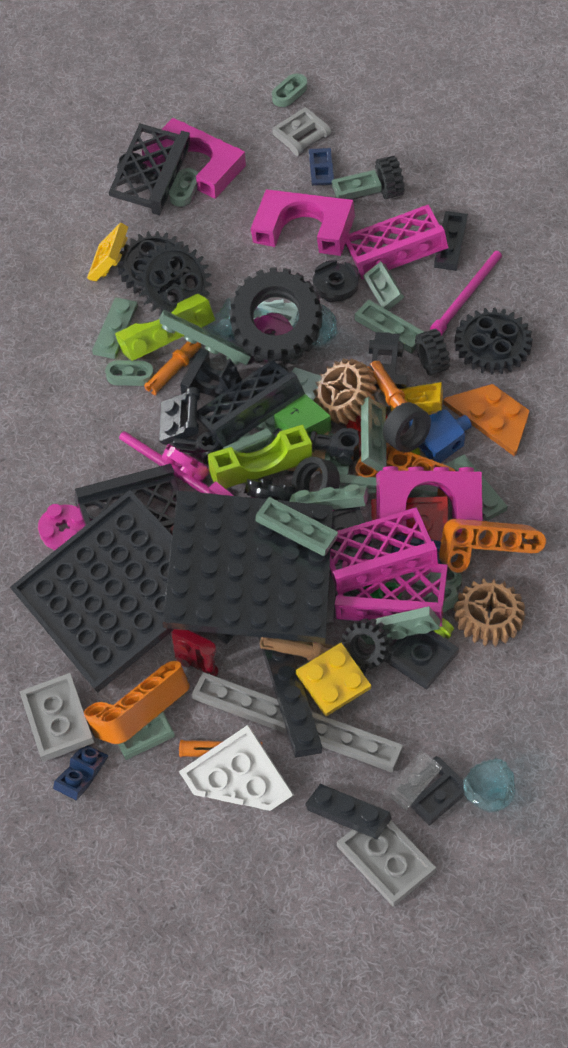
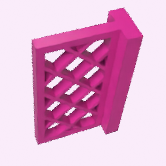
[346,205,448,280]
[329,507,438,594]
[335,559,448,627]

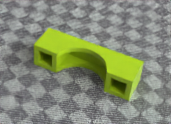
[115,294,216,361]
[208,425,312,489]

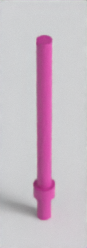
[430,251,502,336]
[119,431,209,493]

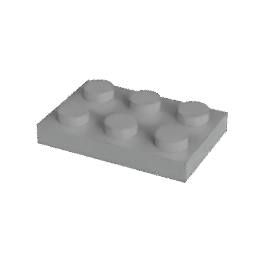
[19,673,95,762]
[337,821,436,907]

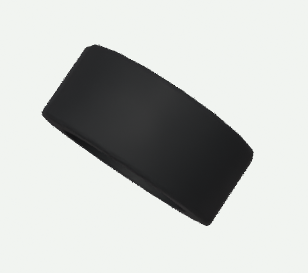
[383,402,431,453]
[292,456,340,493]

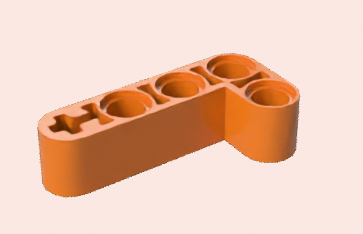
[355,443,455,497]
[439,519,546,573]
[84,661,190,744]

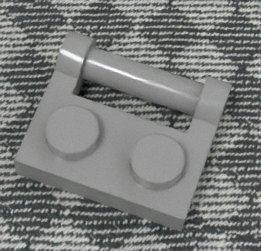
[272,107,331,156]

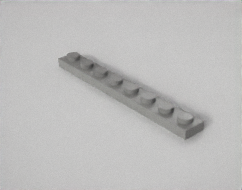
[192,672,403,773]

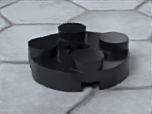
[313,260,359,303]
[244,478,295,501]

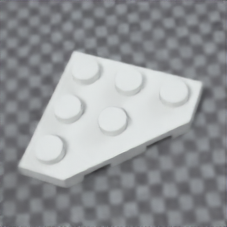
[179,725,294,811]

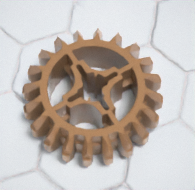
[313,358,378,424]
[454,578,525,647]

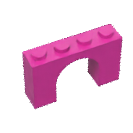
[142,118,246,199]
[251,189,355,256]
[376,466,483,536]

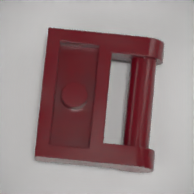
[171,629,219,677]

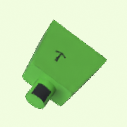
[271,394,332,442]

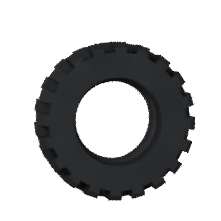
[229,267,322,364]

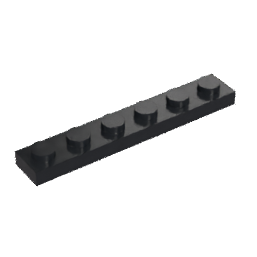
[258,637,322,758]

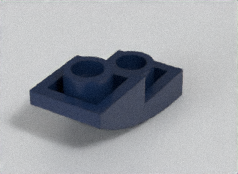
[53,745,108,801]

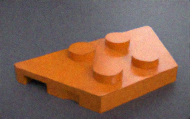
[443,384,530,456]

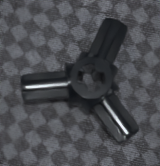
[173,432,223,465]

